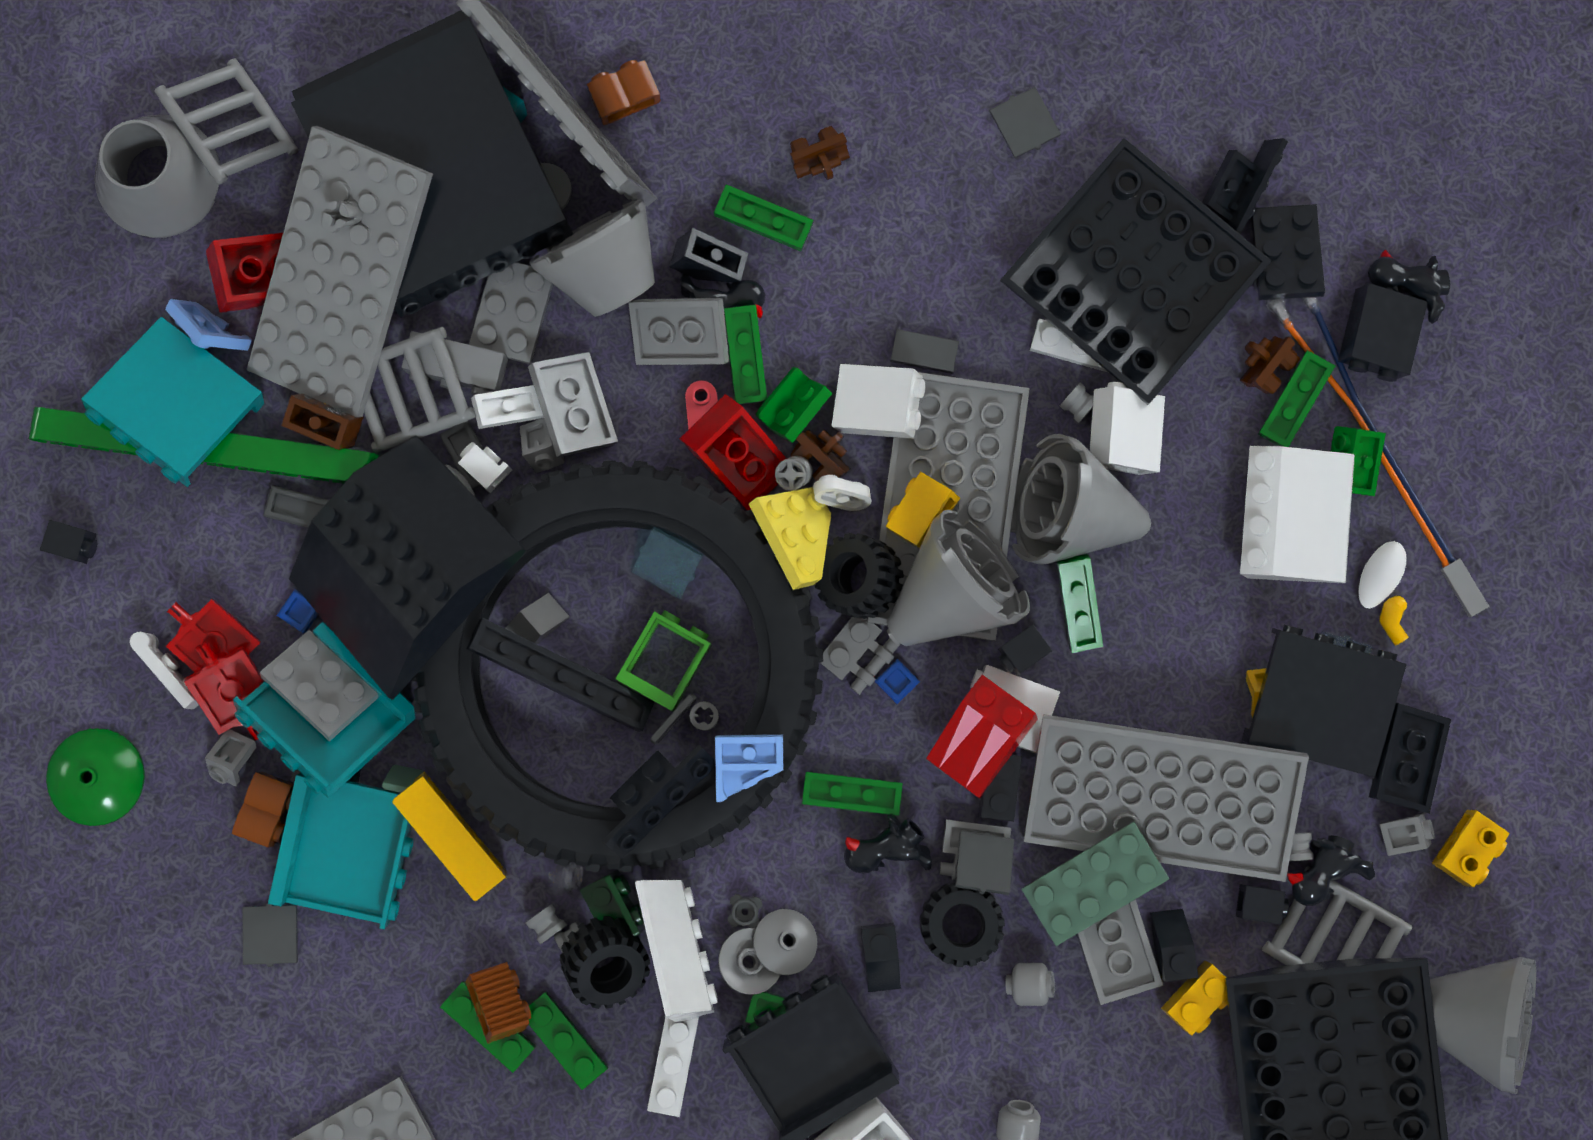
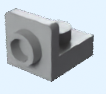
[520,418,564,473]
[205,729,257,786]
[1380,813,1435,856]

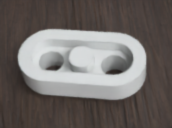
[813,475,872,511]

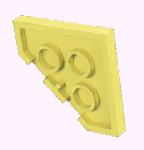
[749,487,831,590]

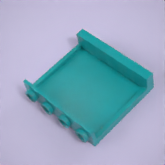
[81,317,265,487]
[233,622,415,798]
[268,773,414,929]

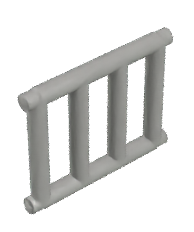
[155,58,299,185]
[364,327,476,453]
[1262,866,1412,965]

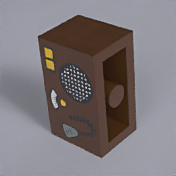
[281,394,364,450]

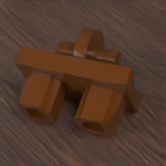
[790,126,850,180]
[1240,336,1300,394]
[790,429,850,481]

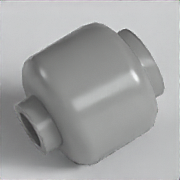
[1006,963,1055,1006]
[996,1100,1041,1140]

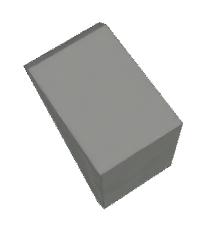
[505,593,570,644]

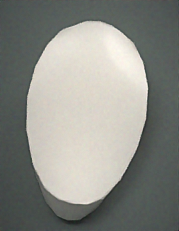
[1359,541,1406,609]

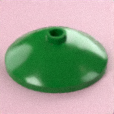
[46,728,145,826]

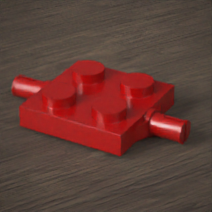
[165,598,261,672]
[184,642,265,740]

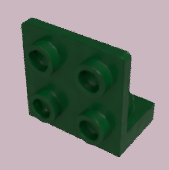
[580,871,645,936]

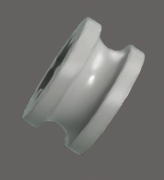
[689,701,719,731]

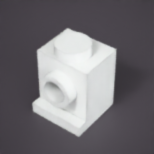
[458,442,512,493]

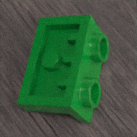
[755,367,832,443]
[1330,426,1386,496]

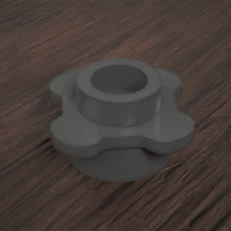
[728,894,762,928]

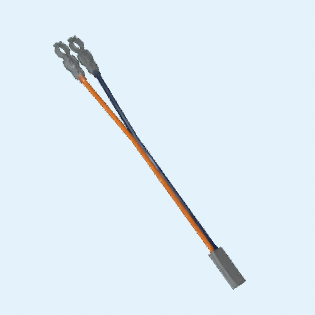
[1254,279,1489,617]

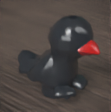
[1368,250,1450,324]
[680,274,765,318]
[844,813,932,874]
[1287,835,1375,906]

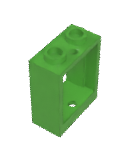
[616,610,712,712]

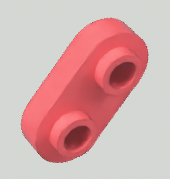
[685,380,718,429]

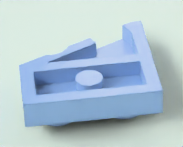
[165,299,252,351]
[715,734,783,802]

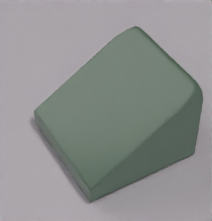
[382,765,424,793]

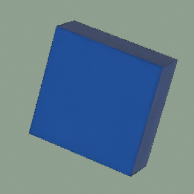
[276,589,318,634]
[875,659,920,704]

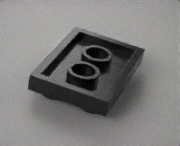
[1251,204,1325,300]
[1369,703,1451,814]

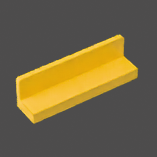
[392,771,507,901]

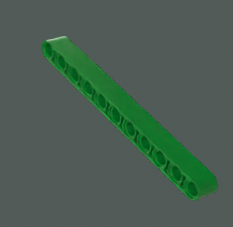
[28,407,379,484]

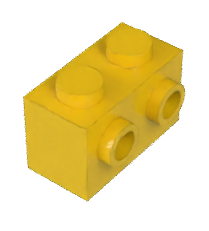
[885,471,960,549]
[1432,810,1510,887]
[1161,961,1228,1036]

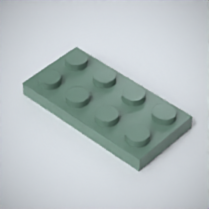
[1021,821,1170,946]

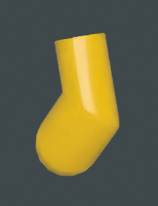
[1379,596,1409,646]

